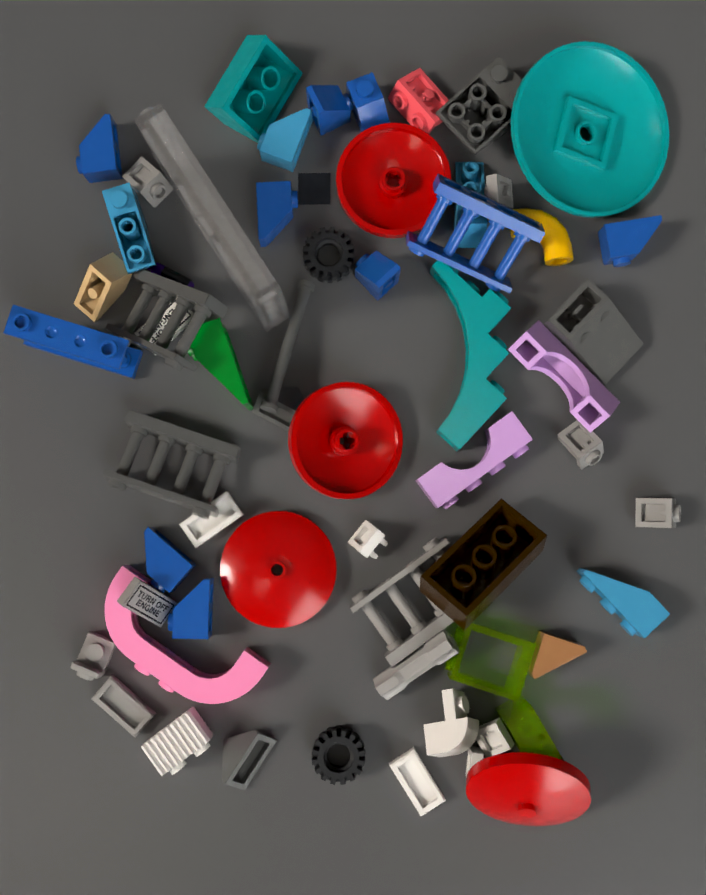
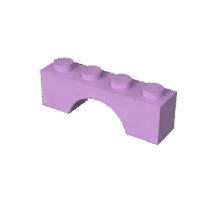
[508,320,620,433]
[415,411,533,509]

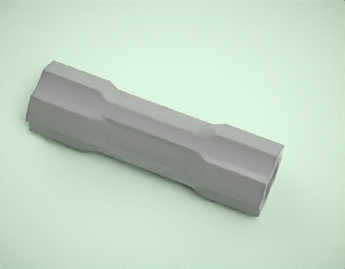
[373,629,460,700]

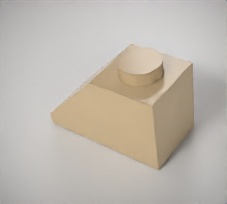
[74,252,133,322]

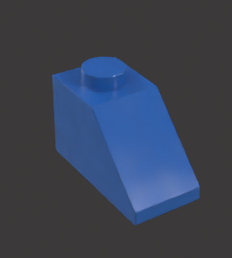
[346,72,390,132]
[306,85,353,136]
[76,114,123,183]
[256,181,298,247]
[597,215,662,267]
[355,250,401,301]
[144,527,197,593]
[168,578,214,639]

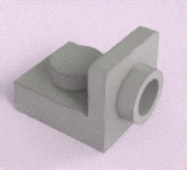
[122,156,173,208]
[484,174,513,209]
[557,420,604,470]
[635,498,681,528]
[70,631,116,681]

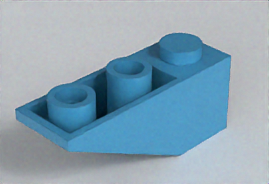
[454,162,487,248]
[102,182,156,274]
[577,568,670,638]

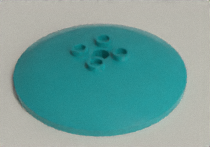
[511,41,669,218]

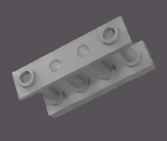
[350,537,454,667]

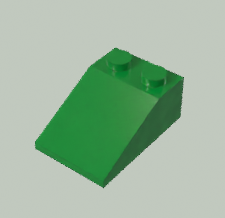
[188,318,254,411]

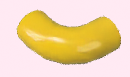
[510,208,574,266]

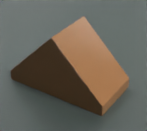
[527,630,587,679]

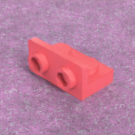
[388,68,449,135]

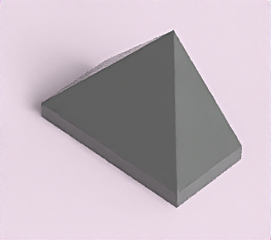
[252,387,304,432]
[222,730,277,790]

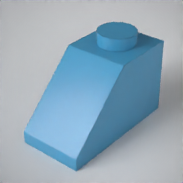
[257,108,313,172]

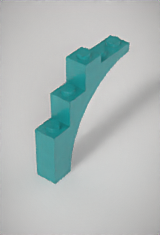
[430,260,511,452]

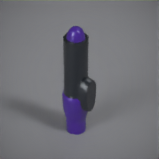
[146,262,194,288]

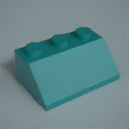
[204,35,303,143]

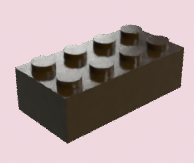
[420,498,548,631]

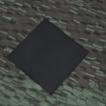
[298,173,330,205]

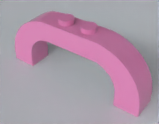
[104,565,271,704]

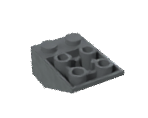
[436,56,522,155]
[543,278,644,385]

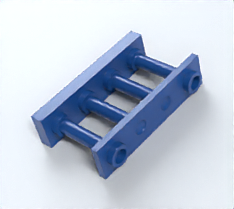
[406,174,545,293]
[3,305,143,379]

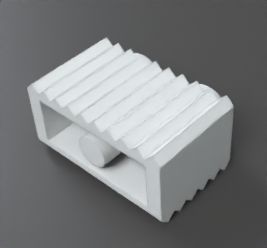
[141,707,213,776]

